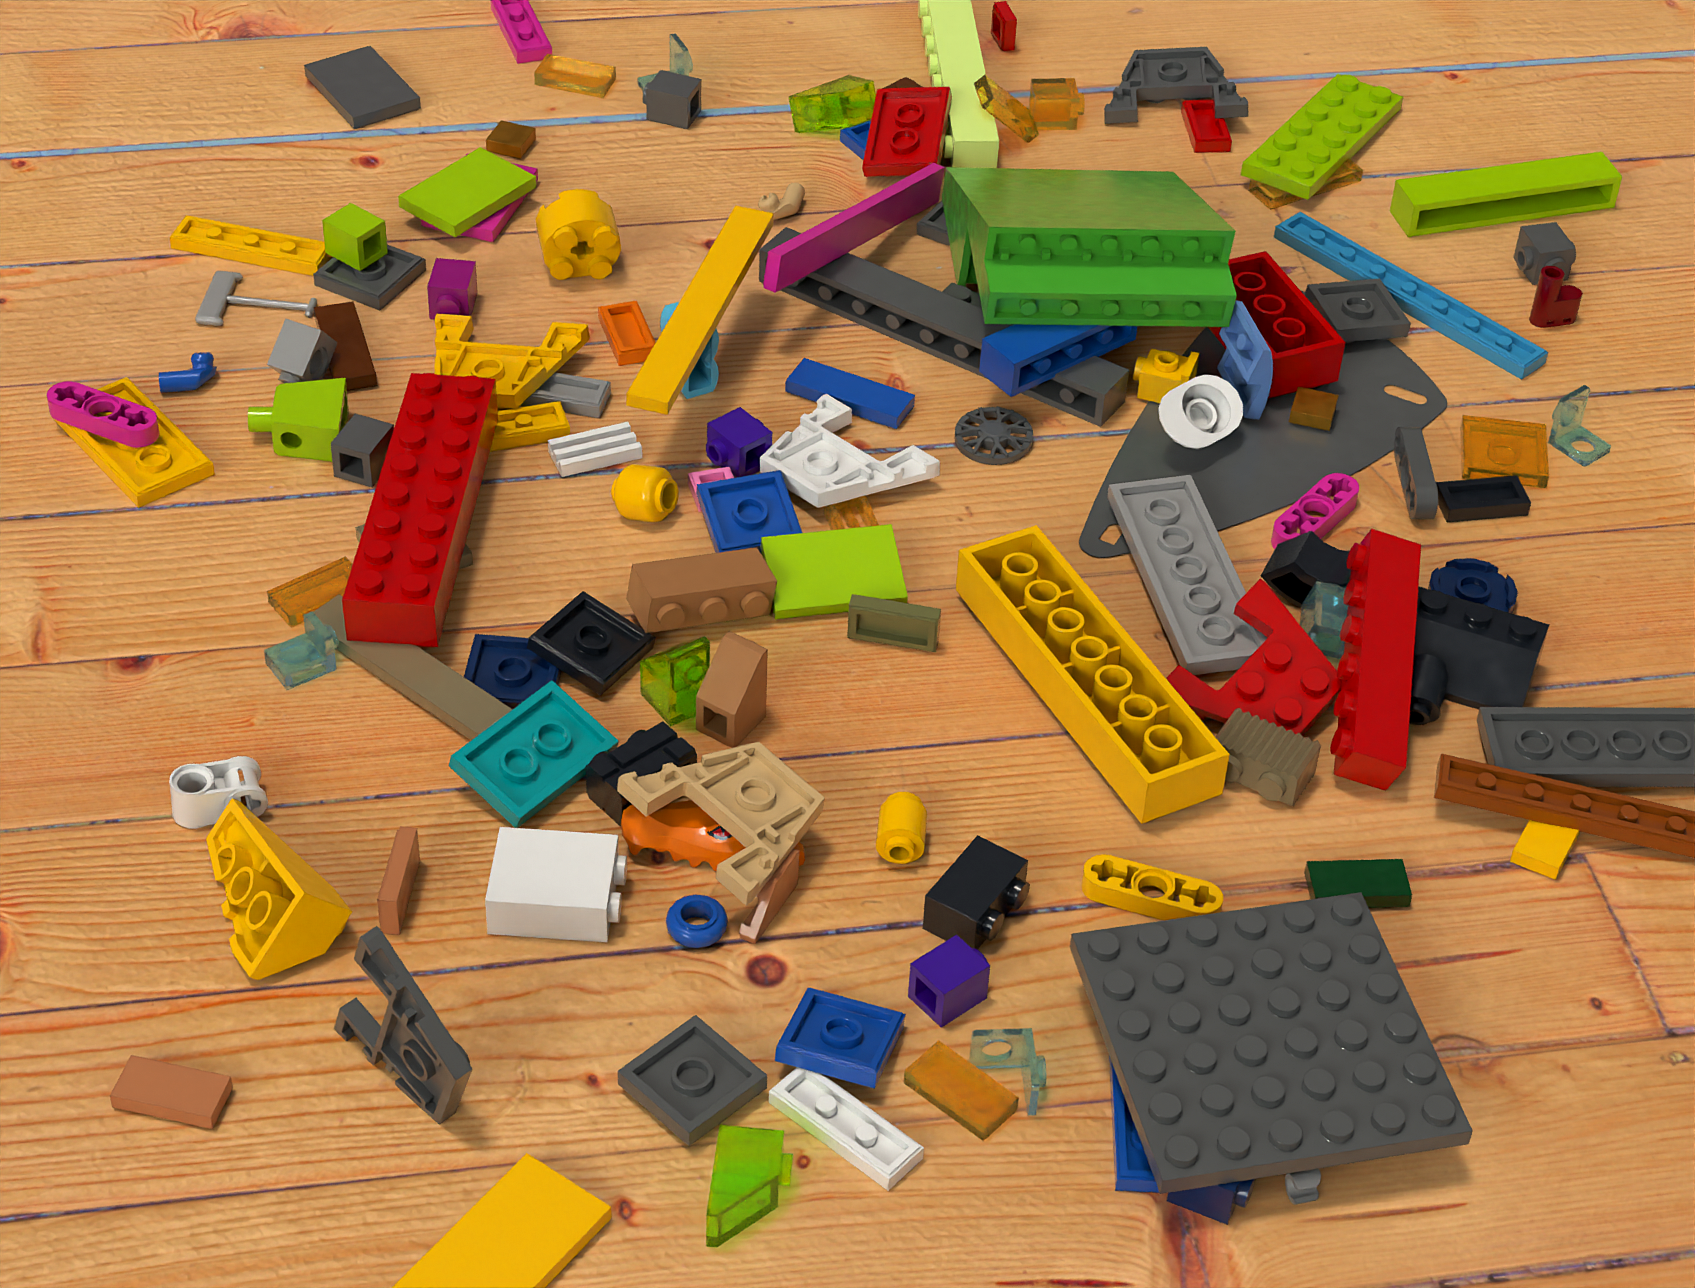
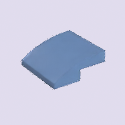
[1217,301,1273,420]

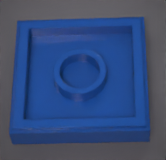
[696,470,802,554]
[775,988,906,1089]

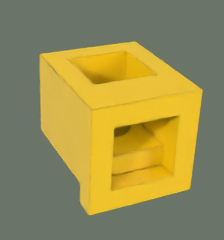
[1133,349,1200,403]

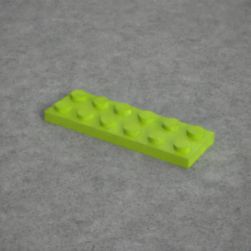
[1241,74,1403,200]

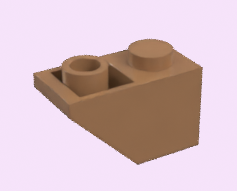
[696,631,768,748]

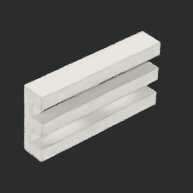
[548,422,642,477]

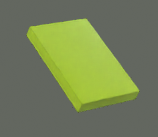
[398,147,536,237]
[760,524,908,619]

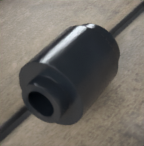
[1409,654,1449,725]

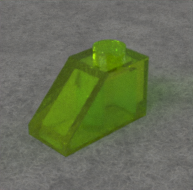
[706,1125,794,1247]

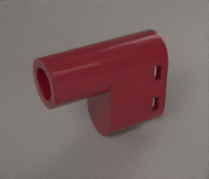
[1529,266,1583,328]

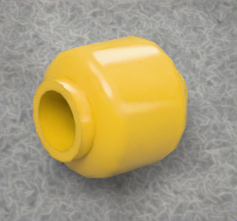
[611,464,679,522]

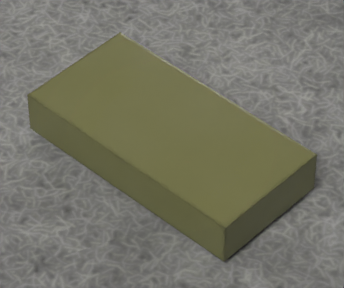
[847,594,941,652]

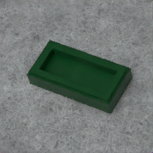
[1304,859,1412,908]

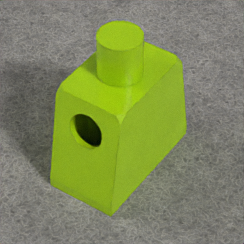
[248,378,349,462]

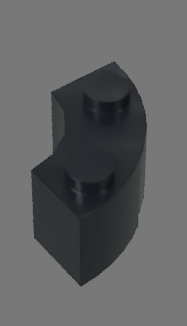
[1260,531,1351,620]

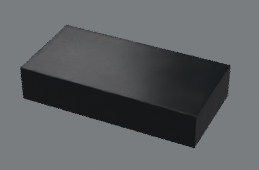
[1436,475,1531,523]

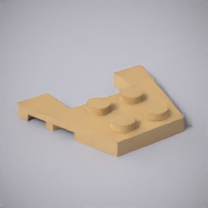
[617,742,825,905]

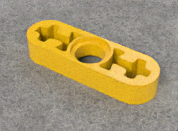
[1081,854,1223,920]

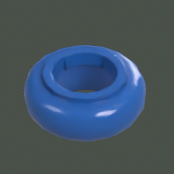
[666,894,728,948]

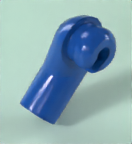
[159,352,217,393]

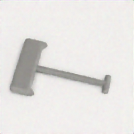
[195,271,317,326]

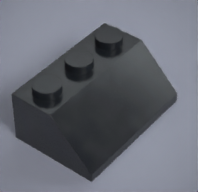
[1414,586,1549,710]

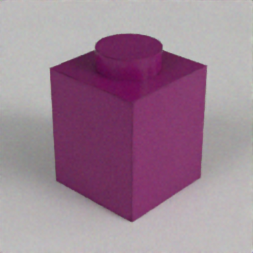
[427,258,478,320]

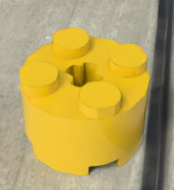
[535,189,621,280]

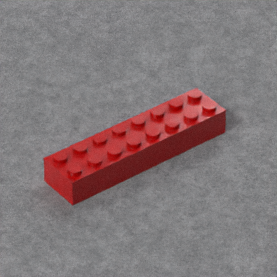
[342,373,498,647]

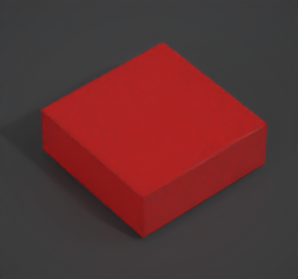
[991,1,1017,51]

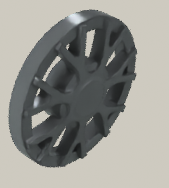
[954,406,1033,465]

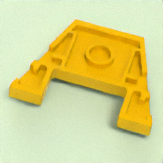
[434,314,590,409]

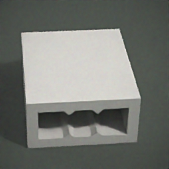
[485,827,627,942]

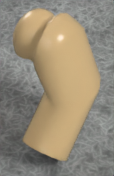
[758,183,805,220]

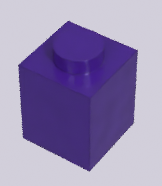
[908,935,991,1028]

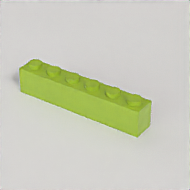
[1390,152,1622,237]

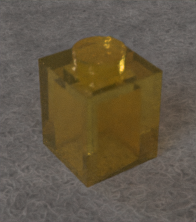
[1028,78,1085,130]

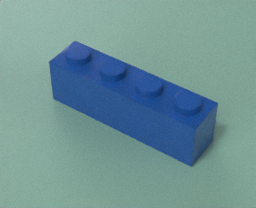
[979,324,1138,397]

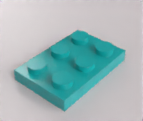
[449,680,619,828]

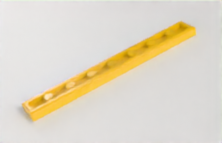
[626,205,774,415]

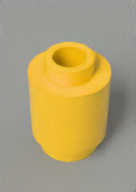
[876,792,927,864]

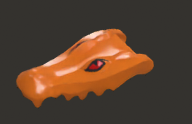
[621,800,805,871]

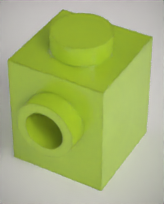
[322,203,388,271]

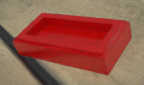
[1181,100,1232,153]

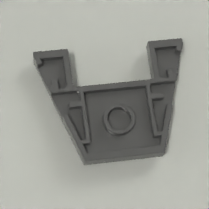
[1104,47,1248,124]
[334,926,472,1125]

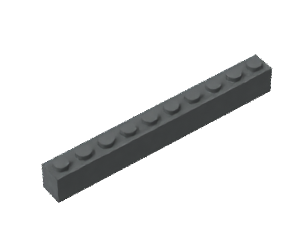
[759,227,1129,427]

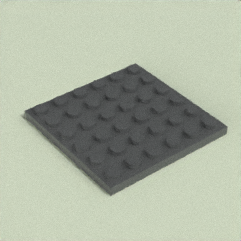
[1070,892,1473,1194]

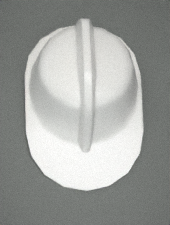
[1158,375,1243,449]

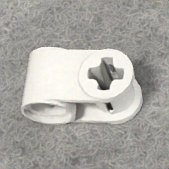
[169,756,268,829]

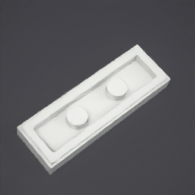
[769,1067,924,1191]

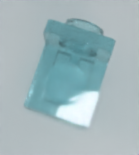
[264,611,339,690]

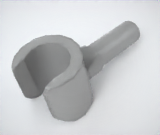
[1285,1169,1321,1205]

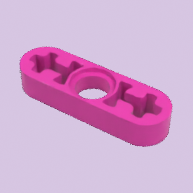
[47,381,159,448]
[1271,473,1359,549]

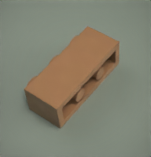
[626,547,777,633]

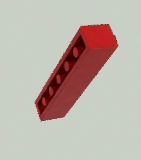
[1330,528,1421,791]

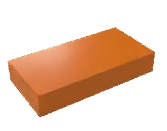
[598,301,656,366]

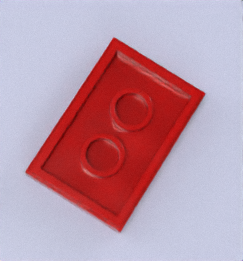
[862,87,952,177]

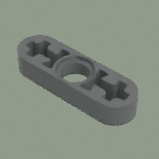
[1394,427,1438,520]

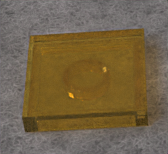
[1460,415,1549,488]

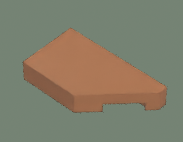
[739,848,799,944]

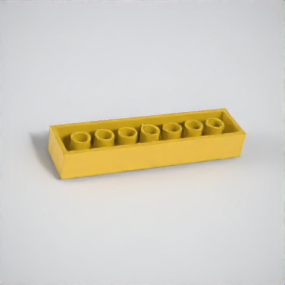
[956,525,1230,824]

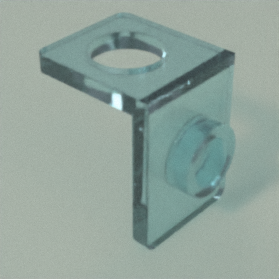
[637,33,693,91]
[1548,385,1611,466]
[969,1028,1046,1115]

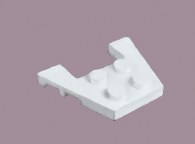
[760,394,940,508]

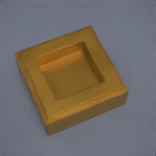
[486,120,536,159]
[1289,387,1339,431]

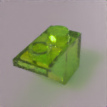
[788,75,876,133]
[640,636,710,727]

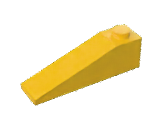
[206,798,352,980]

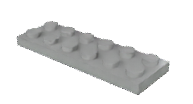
[1107,475,1267,675]

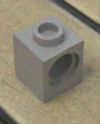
[267,319,337,383]

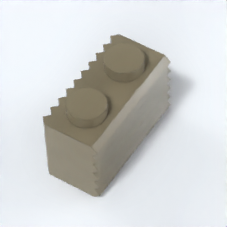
[1216,708,1321,807]

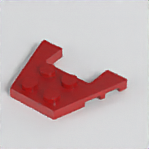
[1166,579,1342,736]

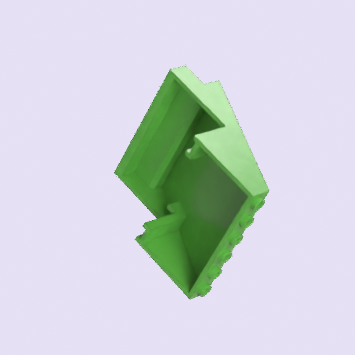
[942,167,1237,327]

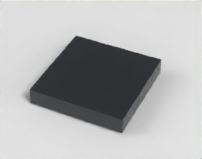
[527,591,656,696]

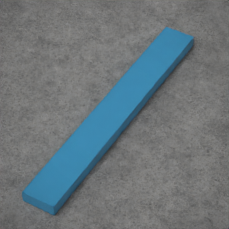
[1274,212,1548,380]

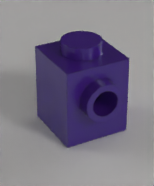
[706,407,773,478]

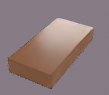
[377,826,420,935]
[110,1055,233,1129]

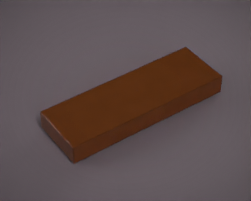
[313,301,377,390]

